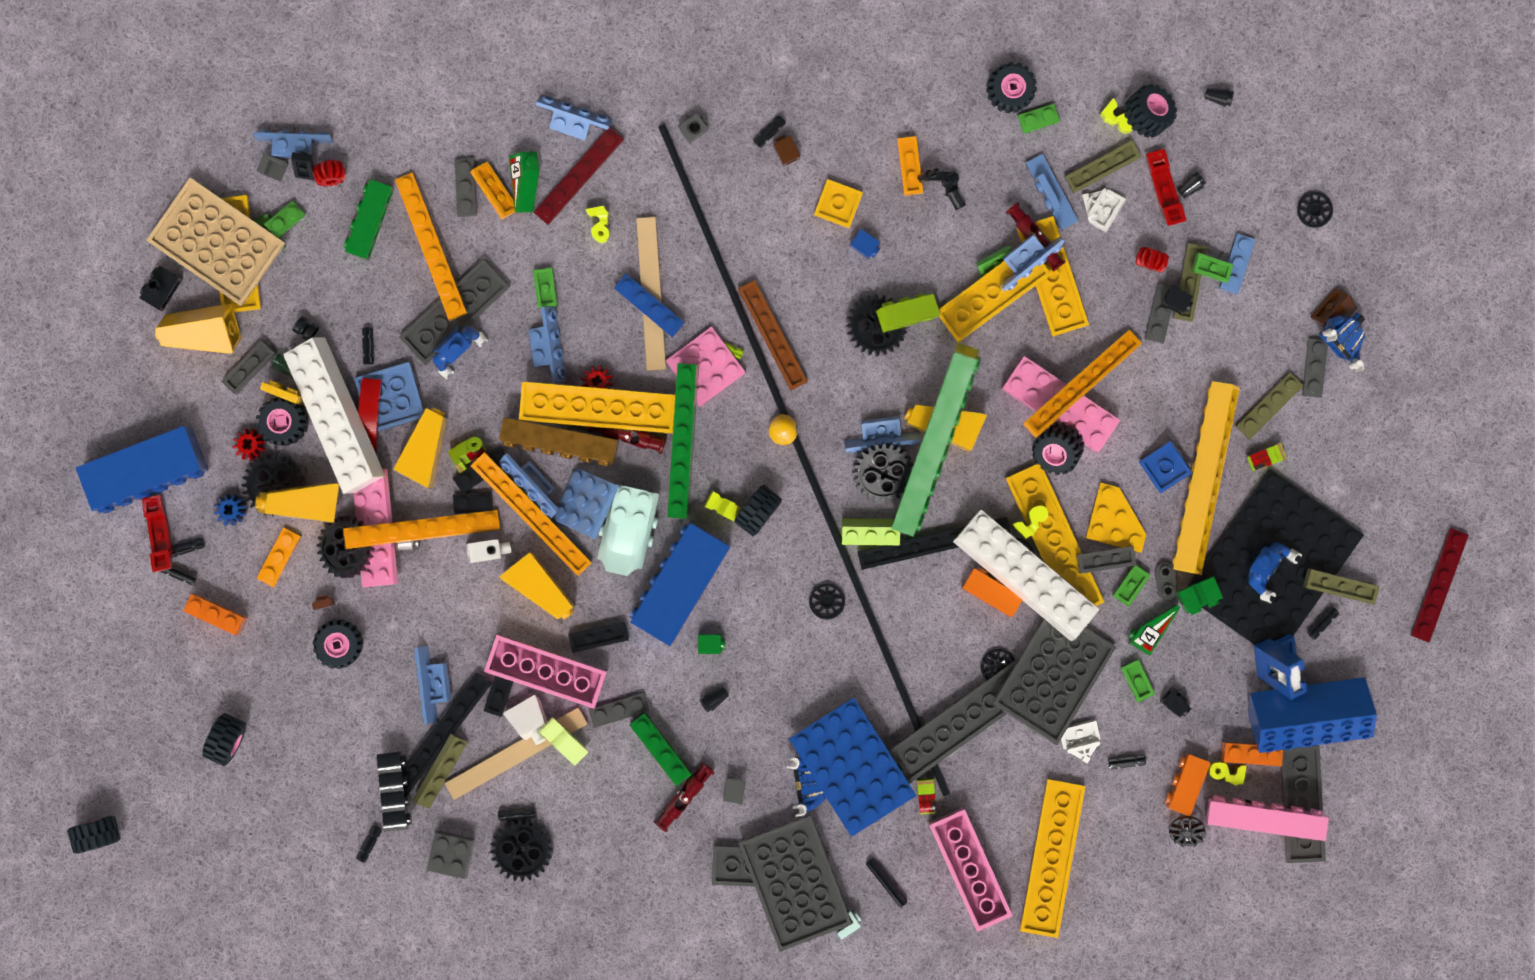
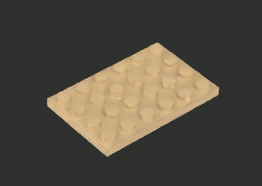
[146,177,286,306]

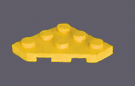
[1085,483,1146,553]

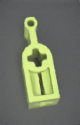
[539,717,588,766]

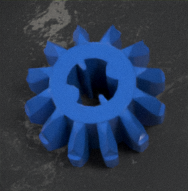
[214,494,247,526]

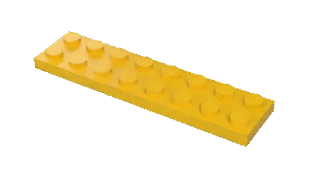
[519,382,675,433]
[1005,464,1104,606]
[1020,779,1086,938]

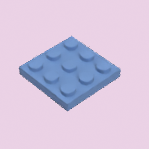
[354,362,424,432]
[552,467,619,539]

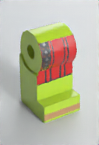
[447,437,487,473]
[1247,443,1287,471]
[916,778,936,815]

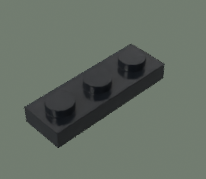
[452,446,505,494]
[568,622,629,653]

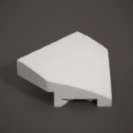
[1082,188,1126,233]
[1061,719,1100,763]

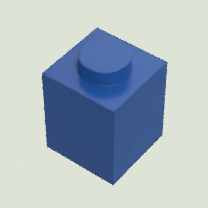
[850,229,880,259]

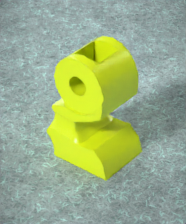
[1100,98,1133,134]
[585,206,610,243]
[703,491,742,521]
[1012,505,1048,539]
[1208,761,1247,786]

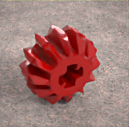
[313,159,346,187]
[1135,247,1169,273]
[581,365,614,389]
[232,428,266,461]

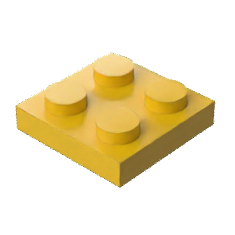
[814,179,863,229]
[260,380,304,404]

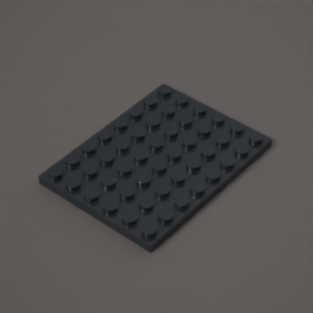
[1186,469,1364,645]

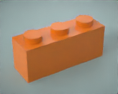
[961,567,1022,618]
[183,593,248,635]
[1220,741,1283,766]
[1165,753,1211,816]

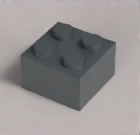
[427,831,475,879]

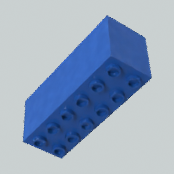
[75,426,208,514]
[629,523,730,646]
[1248,677,1377,753]

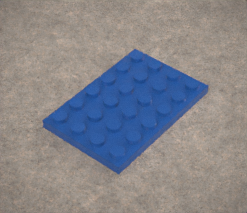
[789,697,917,837]

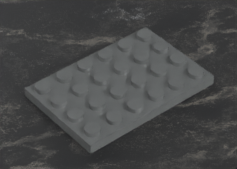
[991,618,1116,745]
[739,815,852,952]

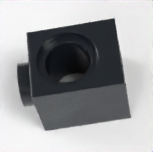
[1161,286,1193,315]

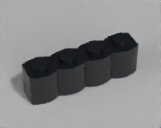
[377,751,412,832]

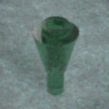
[271,353,294,380]

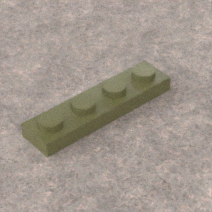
[1064,141,1141,194]
[1173,243,1207,322]
[1235,372,1304,440]
[1303,568,1380,605]
[412,734,468,809]

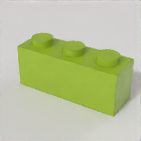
[876,293,940,333]
[841,518,900,545]

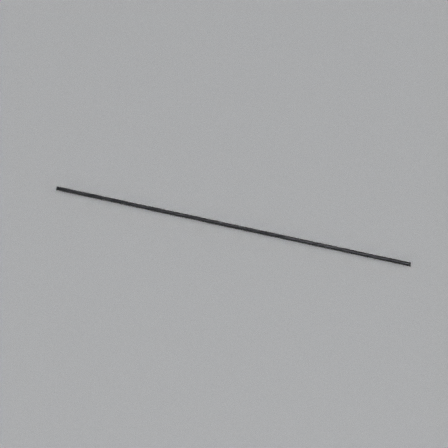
[658,125,950,796]

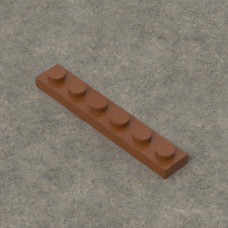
[738,280,808,391]

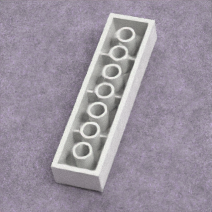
[283,337,385,494]
[953,510,1100,641]

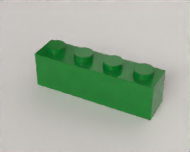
[343,179,394,261]
[629,712,692,786]

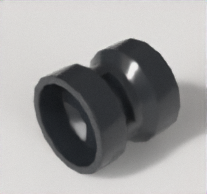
[292,316,319,341]

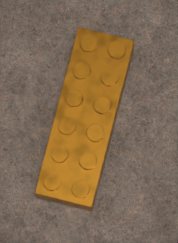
[499,417,619,467]

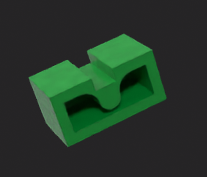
[1176,577,1223,615]

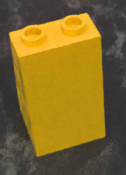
[155,303,241,353]
[904,405,987,452]
[393,407,448,489]
[255,482,339,522]
[499,552,575,620]

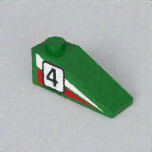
[509,152,539,213]
[1128,605,1181,656]

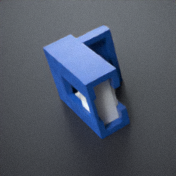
[1254,634,1307,700]

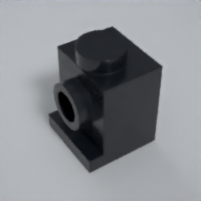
[1160,687,1191,718]

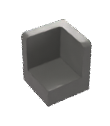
[257,153,288,181]
[723,777,746,804]

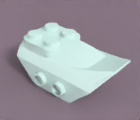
[597,484,659,576]

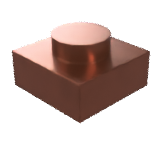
[312,595,335,610]

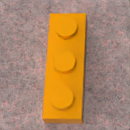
[897,136,923,196]
[470,161,515,220]
[257,527,301,587]

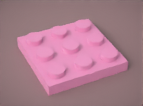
[666,326,746,407]

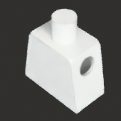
[466,539,511,564]
[503,695,547,745]

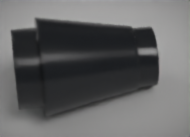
[1205,88,1234,107]
[1177,172,1206,199]
[699,687,729,713]

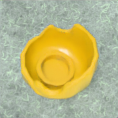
[768,414,798,446]

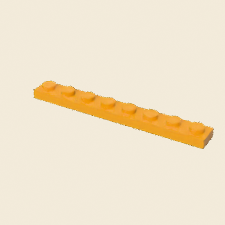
[395,172,468,321]
[1023,330,1142,438]
[471,452,592,576]
[343,510,500,549]

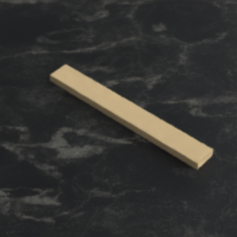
[636,217,666,371]
[445,707,588,800]

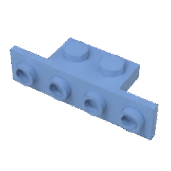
[536,95,613,140]
[253,130,333,158]
[1026,154,1078,230]
[1000,234,1065,291]
[528,307,566,383]
[844,416,922,453]
[499,453,559,519]
[414,646,451,724]

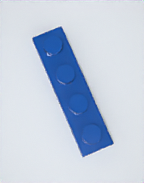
[614,274,685,338]

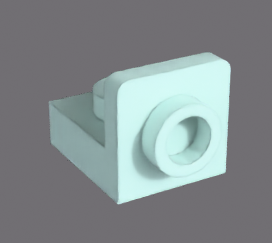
[837,909,862,940]

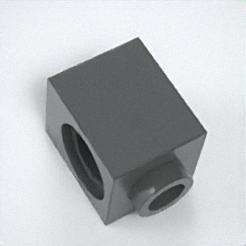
[678,113,709,145]

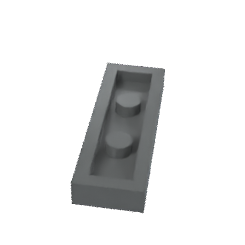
[455,158,477,217]
[1144,283,1172,344]
[1302,339,1328,398]
[221,340,276,395]
[1076,546,1136,574]
[589,693,649,728]

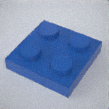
[1139,440,1193,494]

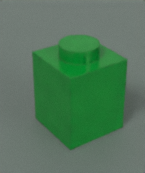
[698,634,725,654]

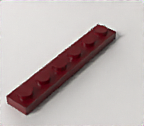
[534,127,624,225]
[1410,528,1469,643]

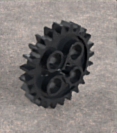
[845,294,907,357]
[852,441,914,503]
[241,454,305,516]
[316,516,375,578]
[490,819,553,882]

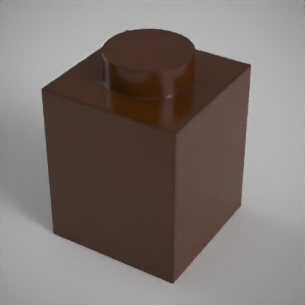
[773,135,800,167]

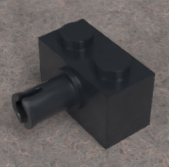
[139,266,183,312]

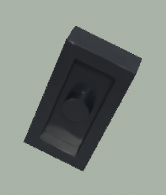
[291,152,315,180]
[453,492,493,514]
[483,675,514,717]

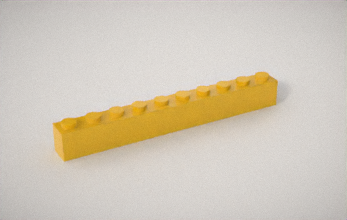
[1173,381,1240,575]

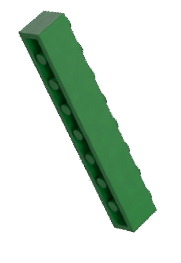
[667,363,699,519]

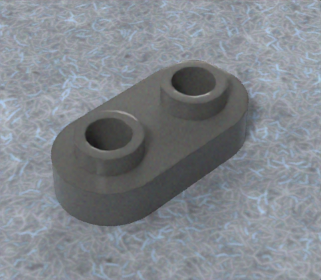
[1155,562,1177,600]

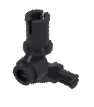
[918,168,966,211]

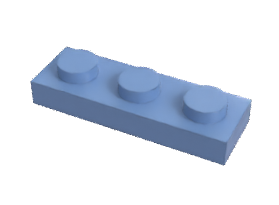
[1219,234,1256,294]

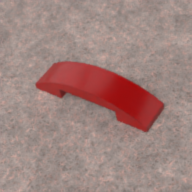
[1146,149,1187,227]
[358,378,382,456]
[141,495,172,573]

